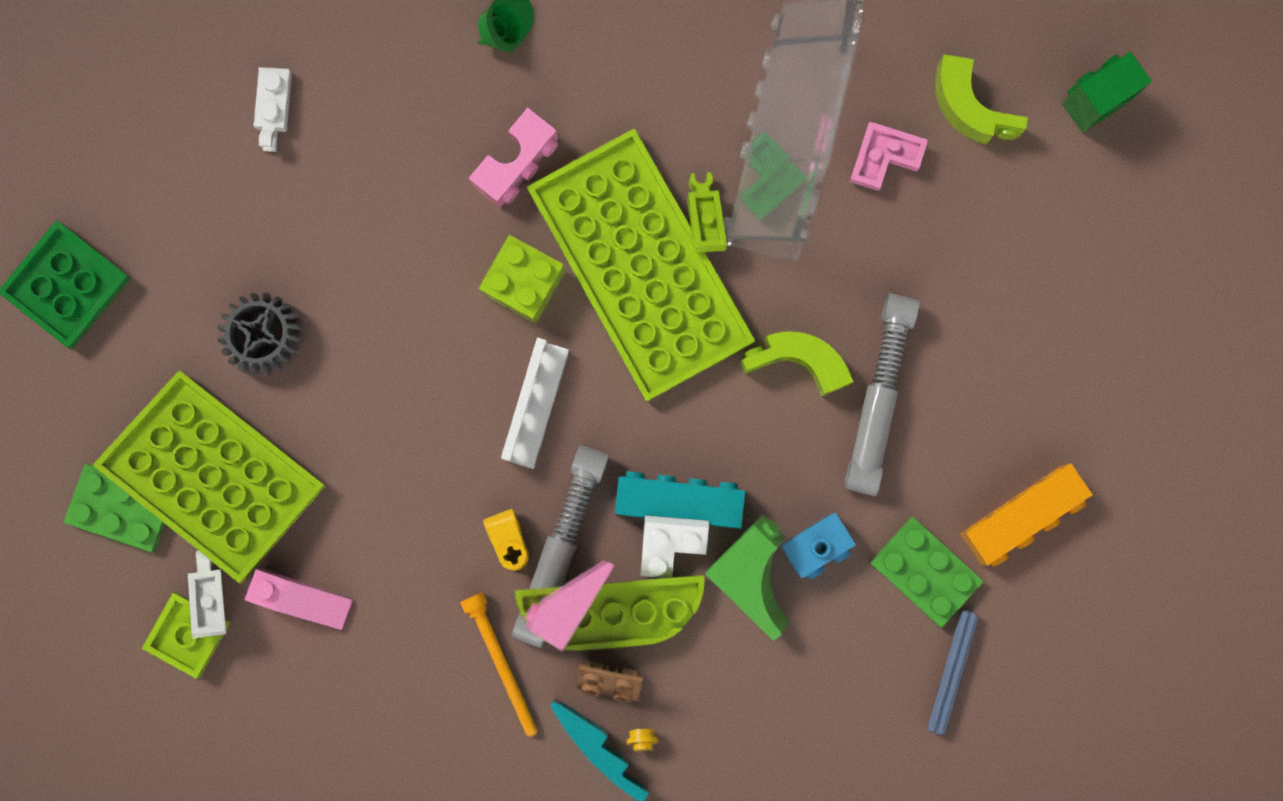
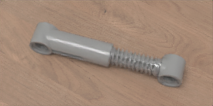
[844,292,920,496]
[511,444,610,648]

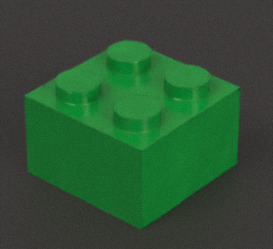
[1062,51,1153,134]

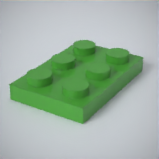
[63,463,165,552]
[869,517,984,628]

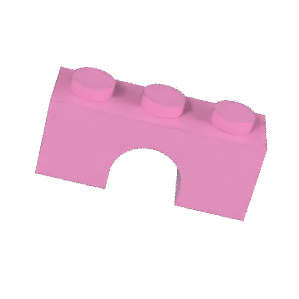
[469,108,558,208]

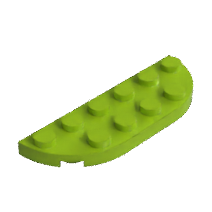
[514,575,704,651]

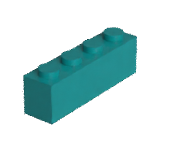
[615,471,745,529]

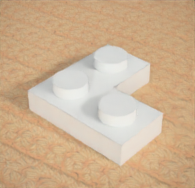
[641,516,709,578]

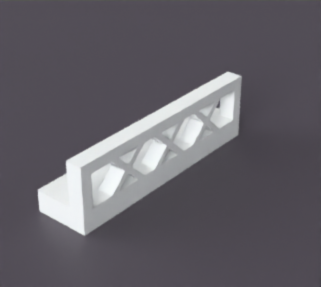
[501,337,569,469]

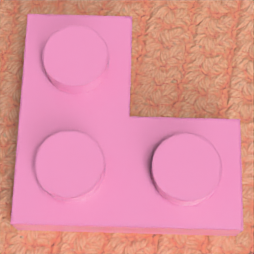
[850,121,928,191]

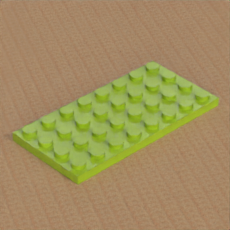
[527,128,755,403]

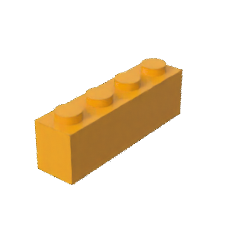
[960,463,1093,567]

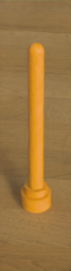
[460,592,538,737]

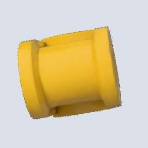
[483,508,530,571]

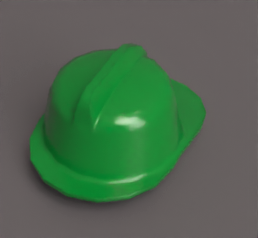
[478,0,534,52]

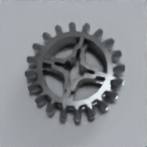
[217,292,303,376]

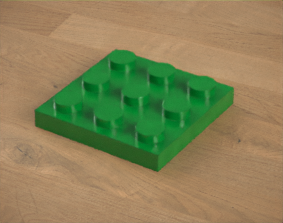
[0,220,131,350]

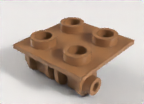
[576,661,643,703]

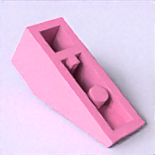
[525,561,614,650]
[245,569,353,630]

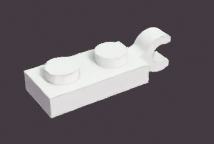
[254,67,292,152]
[188,551,227,638]

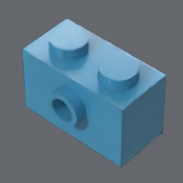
[779,512,856,580]

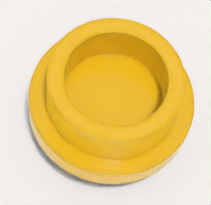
[627,729,659,752]

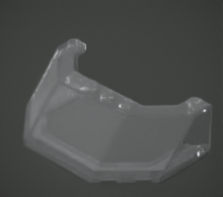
[724,0,864,262]

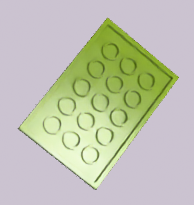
[93,370,325,585]

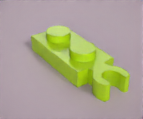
[687,172,727,253]

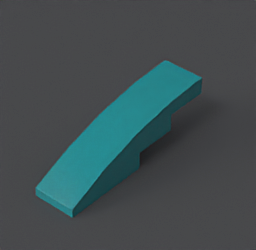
[550,698,649,801]

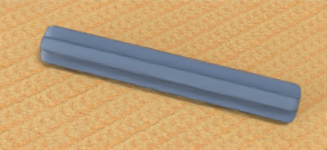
[928,611,979,735]

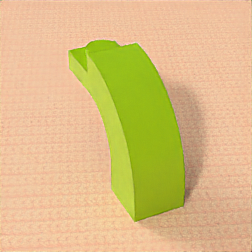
[935,54,1028,144]
[740,331,854,397]

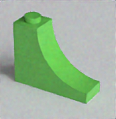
[705,515,790,641]

